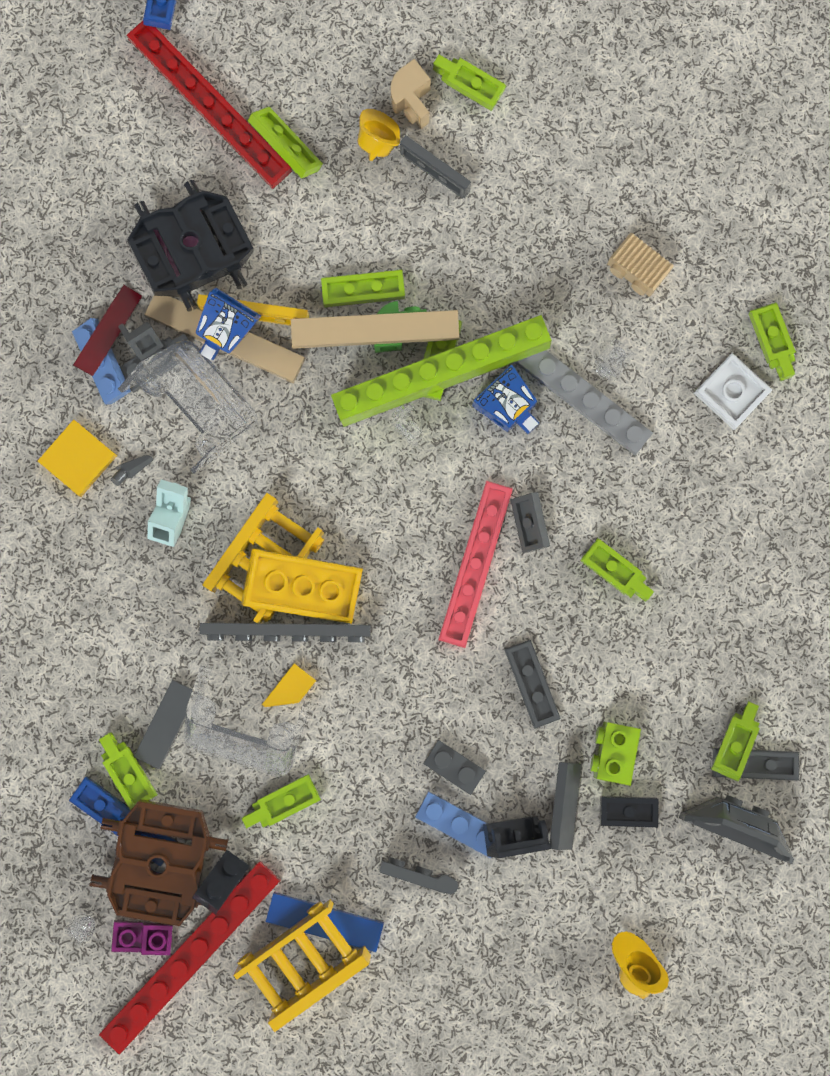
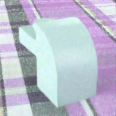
[147,479,191,547]

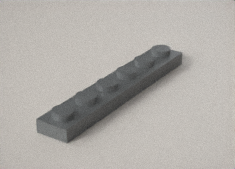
[199,623,371,643]

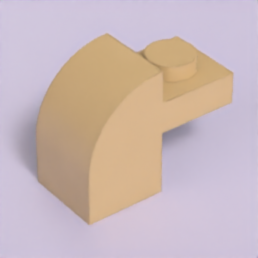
[391,59,431,129]

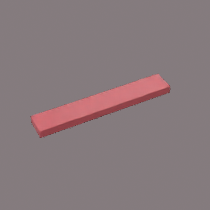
[438,481,513,648]

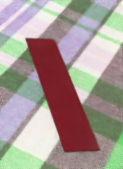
[73,284,142,376]

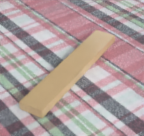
[144,296,305,384]
[291,310,459,349]

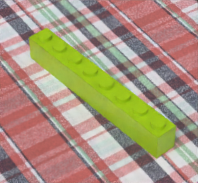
[331,315,552,427]

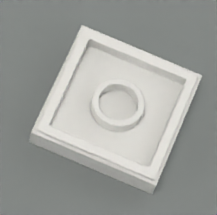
[694,353,772,430]

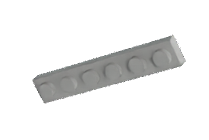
[515,350,653,455]

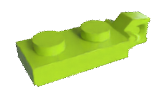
[433,54,506,111]
[748,302,796,381]
[580,538,654,602]
[711,701,760,781]
[99,732,158,810]
[241,774,321,829]

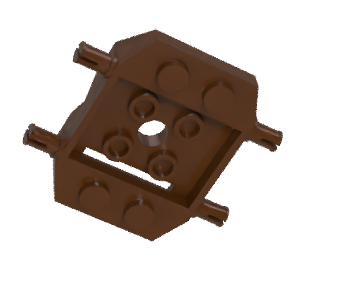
[90,799,229,926]

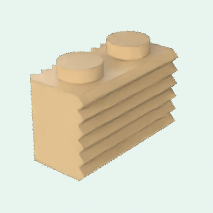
[607,233,674,297]

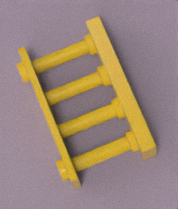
[202,493,325,624]
[233,899,371,1032]

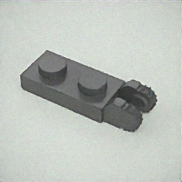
[379,857,459,895]

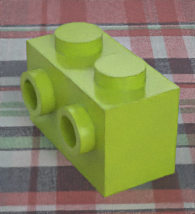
[590,721,641,786]

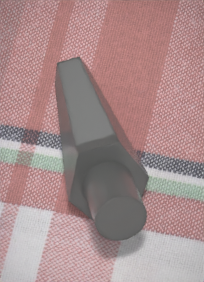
[111,455,153,486]

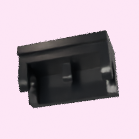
[483,816,551,859]

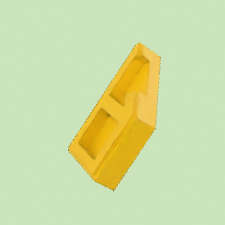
[262,663,317,707]

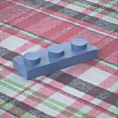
[72,318,131,405]
[415,791,491,858]

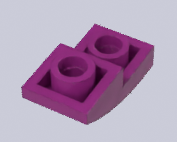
[111,920,173,955]

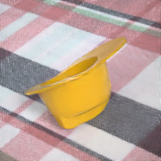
[357,109,400,161]
[611,931,669,999]

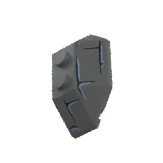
[679,795,794,864]

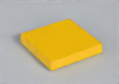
[38,419,117,497]

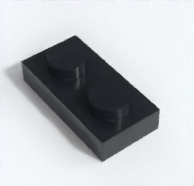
[600,796,659,828]
[192,850,250,915]

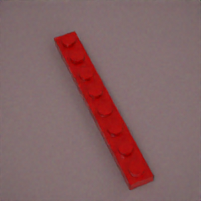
[126,21,292,189]
[99,861,281,1055]

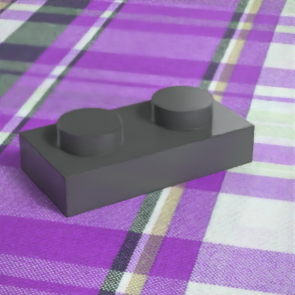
[510,492,550,553]
[423,740,486,795]

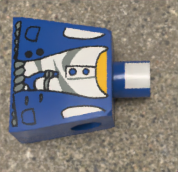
[196,288,261,360]
[472,365,540,434]

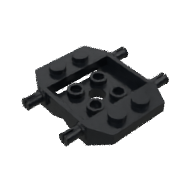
[127,180,254,312]

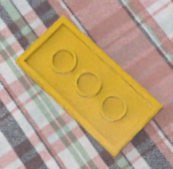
[241,548,363,624]

